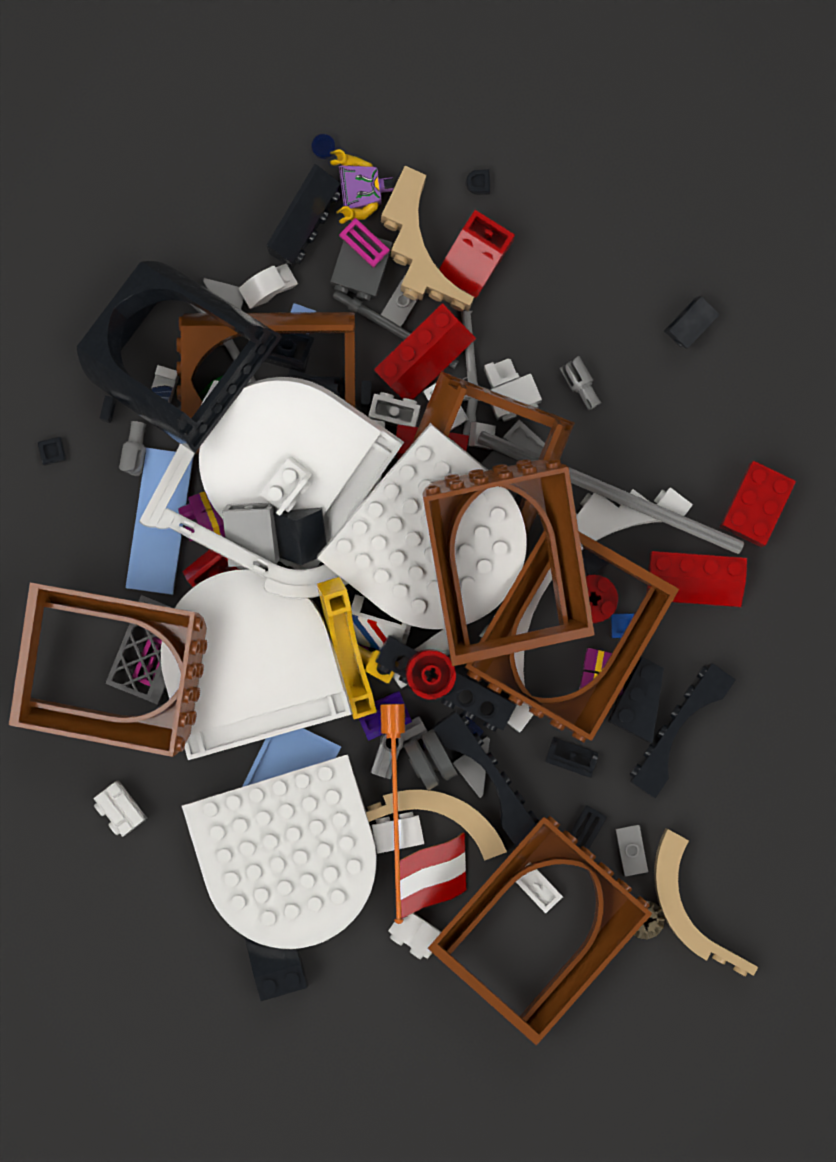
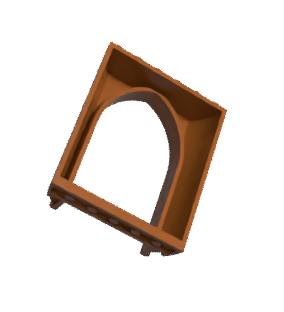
[177,312,355,454]
[412,371,575,539]
[422,459,595,666]
[465,532,679,743]
[9,582,208,757]
[428,815,652,1045]

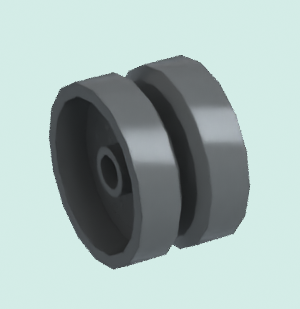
[404,729,458,791]

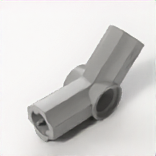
[370,716,427,779]

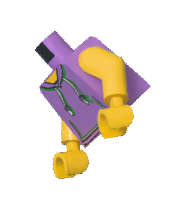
[330,149,394,224]

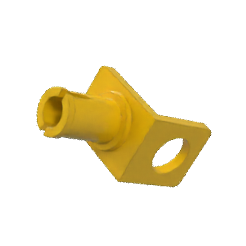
[358,645,399,683]

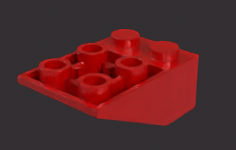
[439,210,515,299]

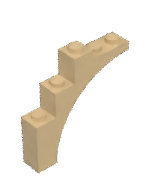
[381,166,474,312]

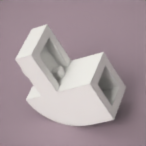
[239,263,298,309]

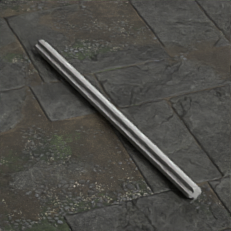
[478,431,744,554]

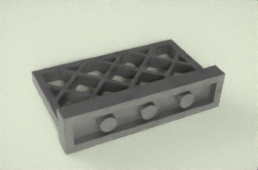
[105,595,172,705]

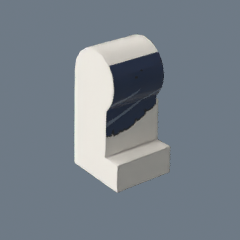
[151,365,179,403]

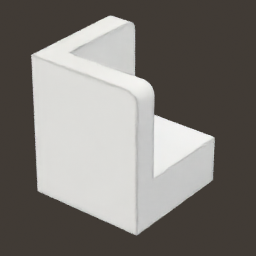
[484,359,519,389]

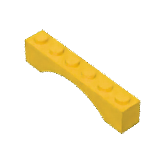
[317,577,377,719]

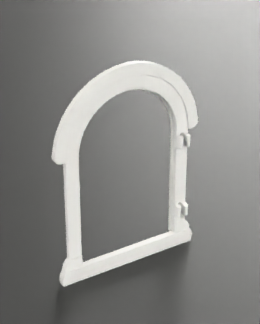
[139,380,377,599]

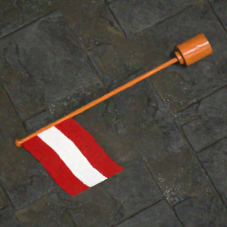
[380,704,466,924]

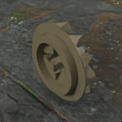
[634,901,665,939]

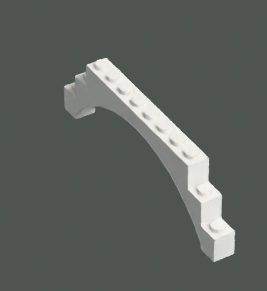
[479,488,693,733]

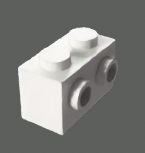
[368,392,420,427]

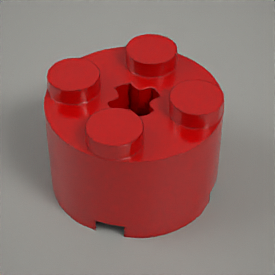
[586,575,618,624]
[405,649,456,699]

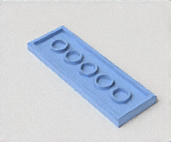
[126,448,194,595]

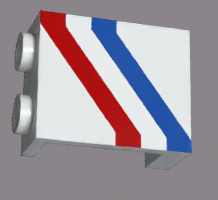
[351,595,411,650]

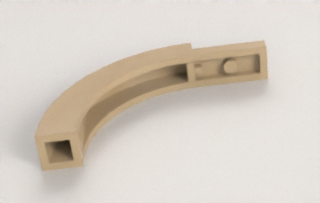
[366,789,507,861]
[654,828,758,977]

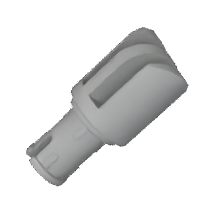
[559,356,601,411]
[119,421,146,476]

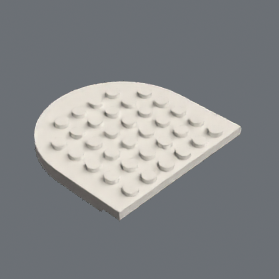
[199,377,404,570]
[317,423,526,629]
[161,569,353,760]
[182,754,377,949]

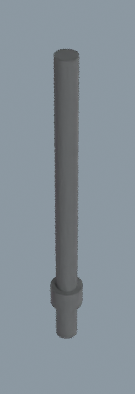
[333,291,459,369]

